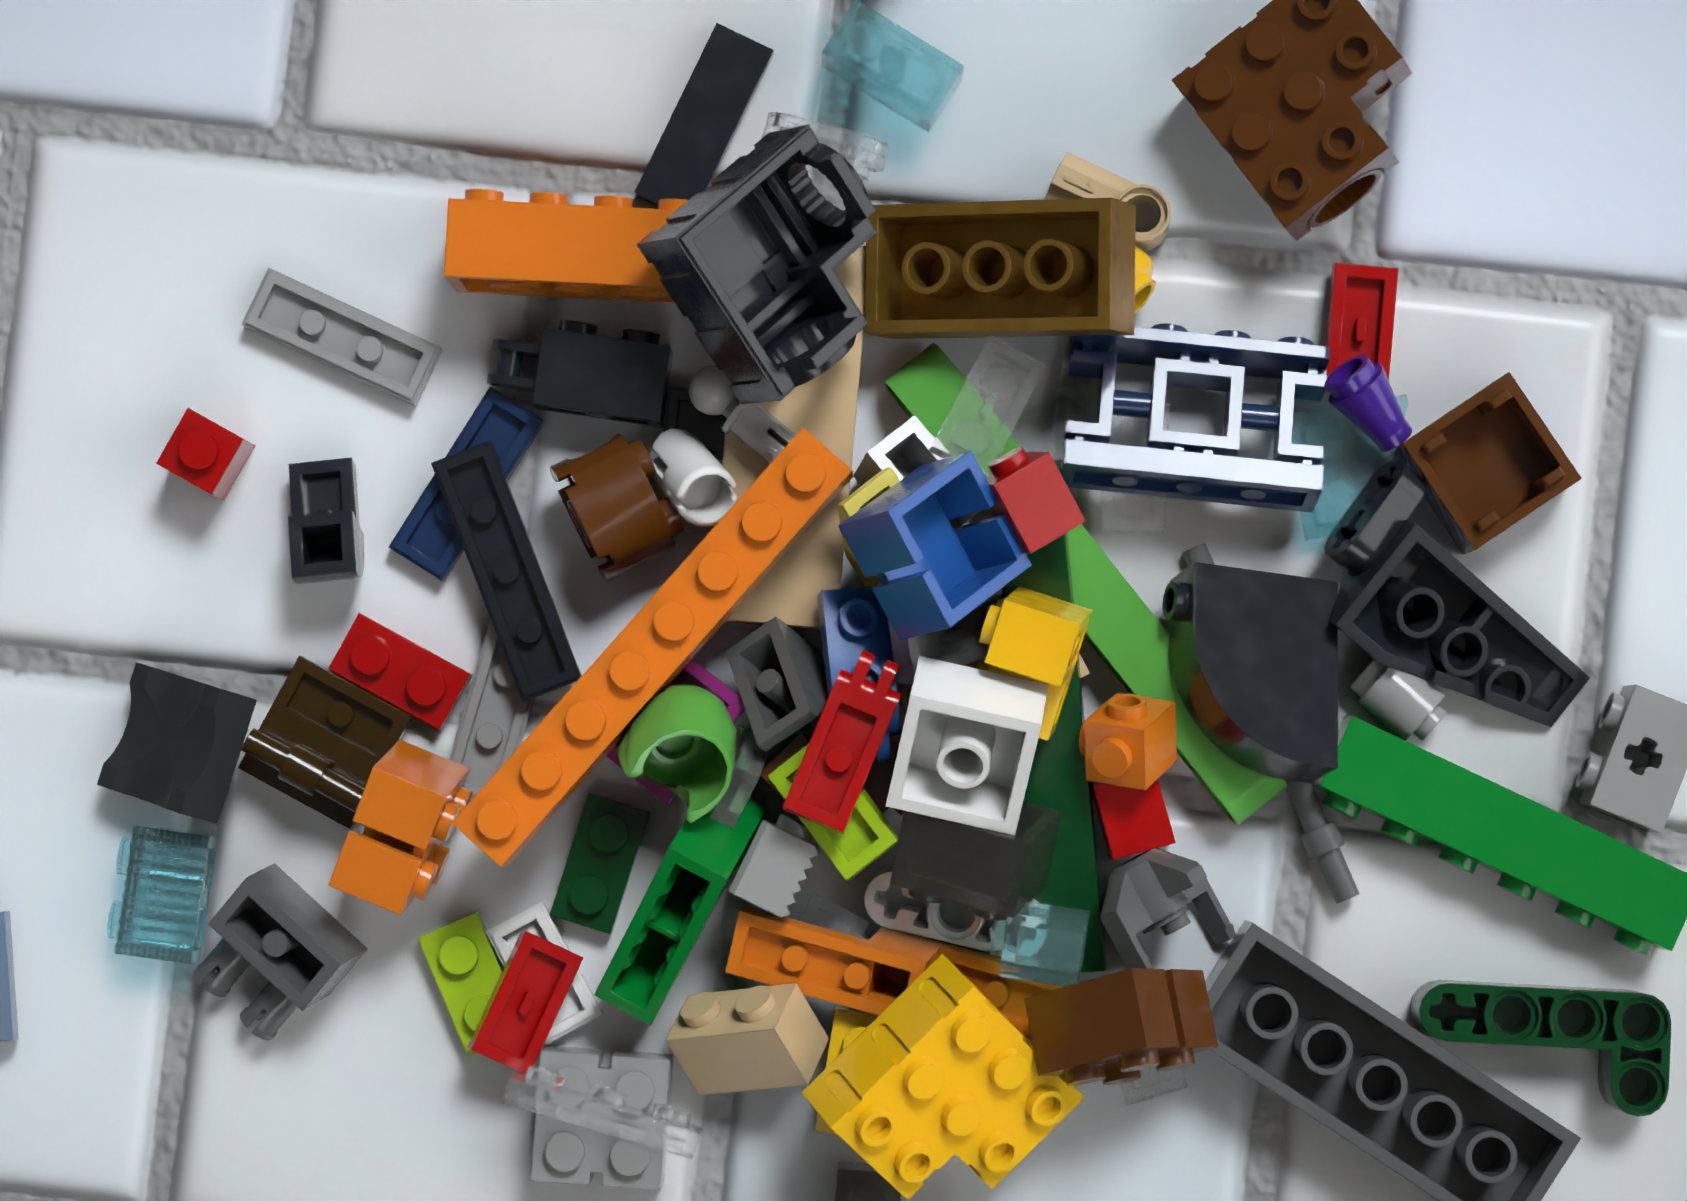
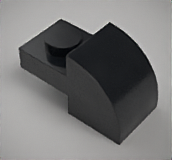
[288,457,364,584]

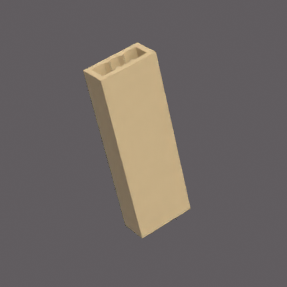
[722,246,866,630]

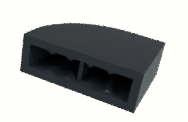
[1162,562,1338,783]

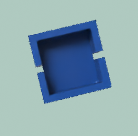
[838,450,1032,640]

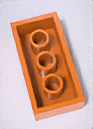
[444,189,688,303]

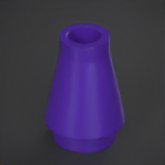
[1325,355,1412,452]

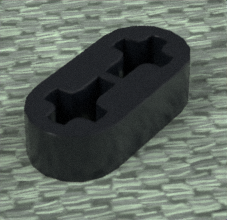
[1324,460,1426,576]

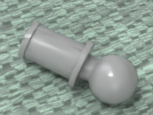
[688,365,797,464]

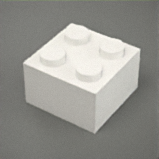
[886,656,1048,835]

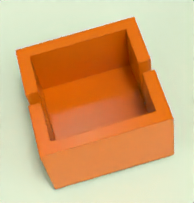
[328,740,473,915]

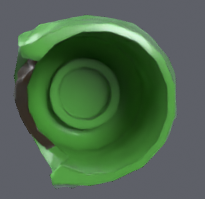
[617,684,737,823]

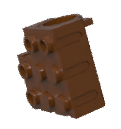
[1172,0,1412,241]

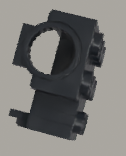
[636,124,876,404]

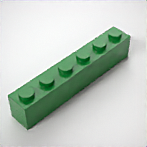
[1312,716,1687,956]

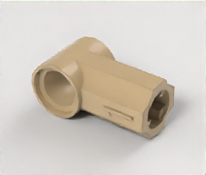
[1044,152,1171,251]

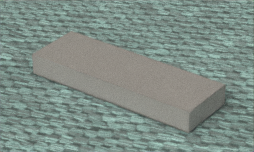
[241,267,443,406]
[449,619,535,798]

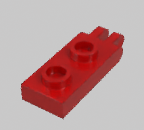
[782,650,902,835]

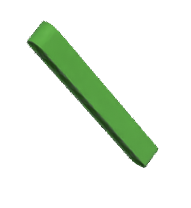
[884,342,1288,826]

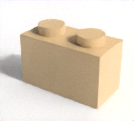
[665,983,829,1095]

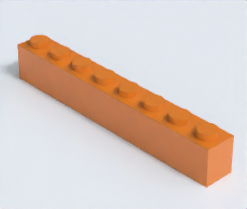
[451,427,853,867]

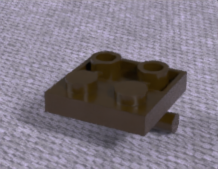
[238,655,414,829]

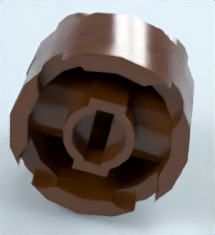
[550,433,685,582]

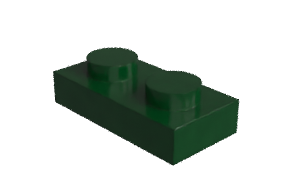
[550,793,651,935]

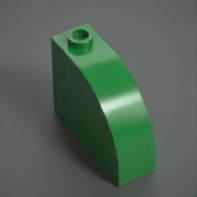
[594,786,768,1025]

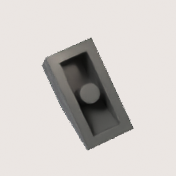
[725,616,828,752]

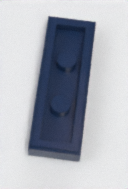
[388,386,545,582]

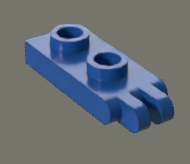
[817,587,900,763]

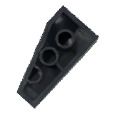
[1331,520,1590,727]

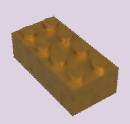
[865,197,1136,339]

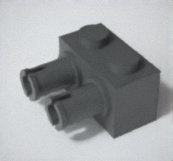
[193,863,368,1041]

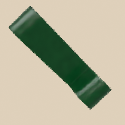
[1410,980,1671,1117]

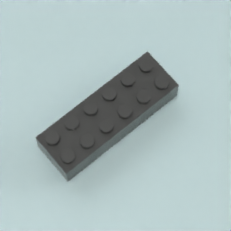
[1205,920,1581,1201]

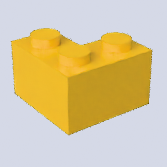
[976,586,1093,741]

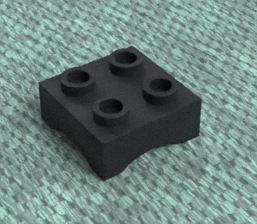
[97,662,257,824]

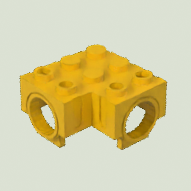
[801,953,1085,1200]

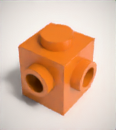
[1079,693,1177,790]

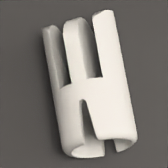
[652,428,737,527]

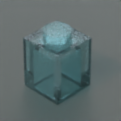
[990,900,1090,986]

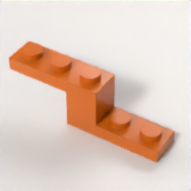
[725,906,1069,1037]

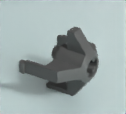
[1100,848,1236,969]

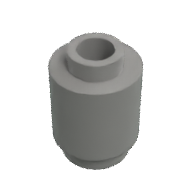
[1350,660,1447,741]

